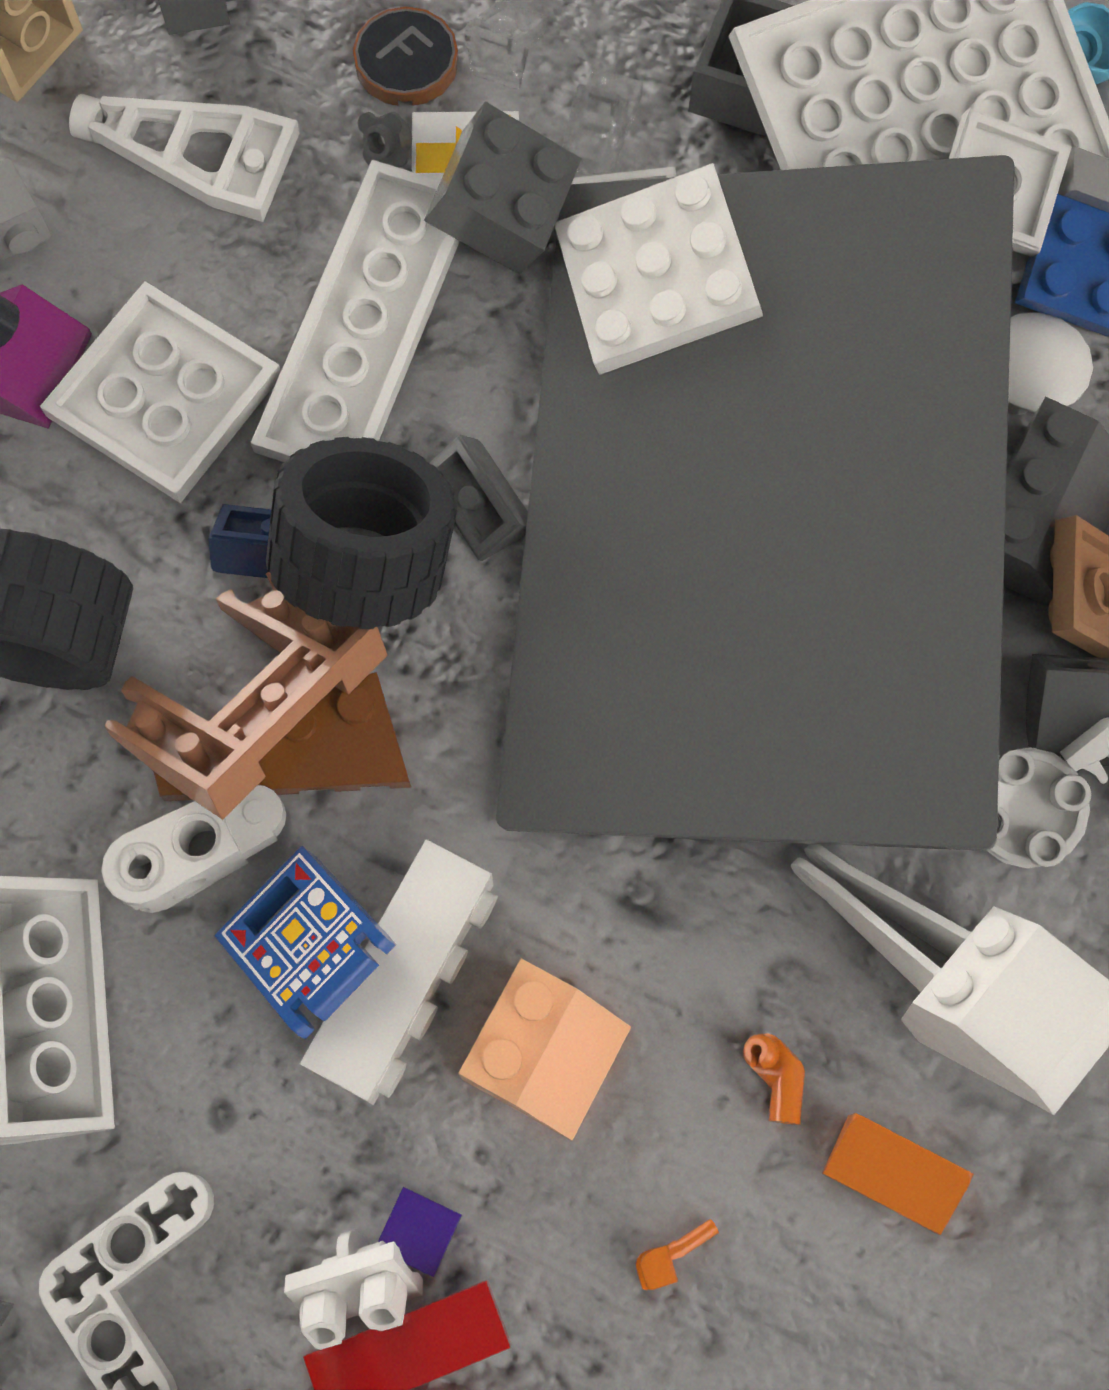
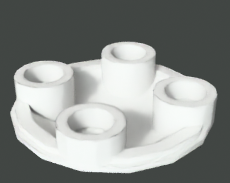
[1008,312,1093,415]
[987,747,1091,868]

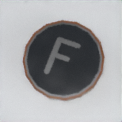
[353,6,458,106]

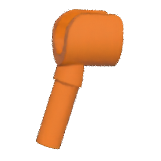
[636,1219,719,1290]

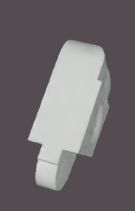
[101,785,286,913]

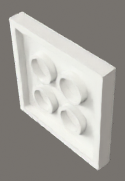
[554,163,763,375]
[40,281,281,503]

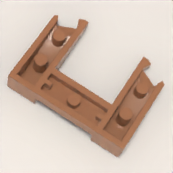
[105,572,388,820]

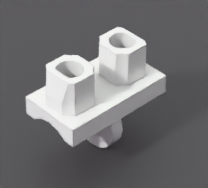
[284,1230,423,1350]

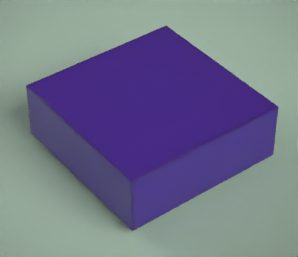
[378,1187,462,1277]

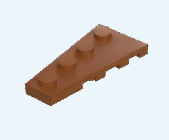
[153,672,411,802]

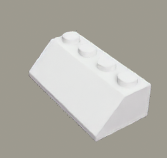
[0,876,115,1145]

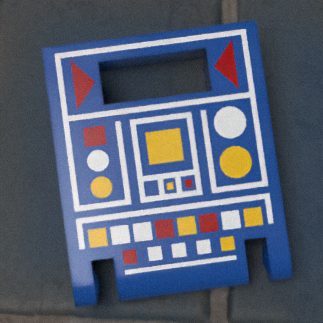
[214,846,396,1040]

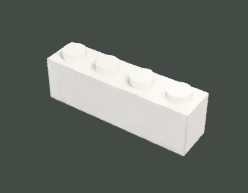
[300,839,498,1105]

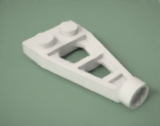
[69,94,300,222]

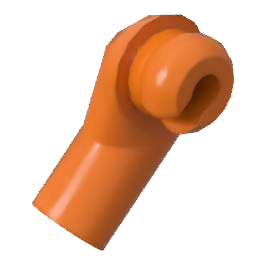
[743,1033,805,1125]

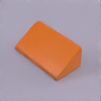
[822,1113,974,1235]

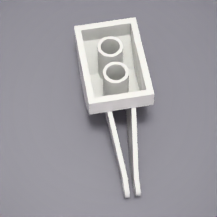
[791,844,1109,1115]

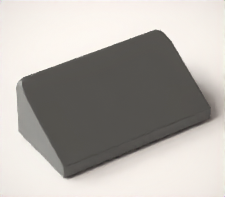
[429,435,528,561]

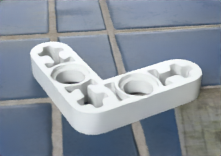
[39,1172,214,1390]

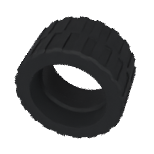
[266,437,457,629]
[0,528,133,690]

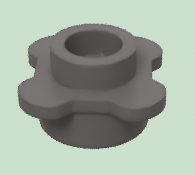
[358,112,412,168]

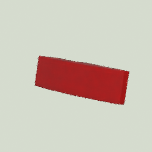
[303,1279,512,1390]

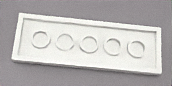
[251,160,460,462]

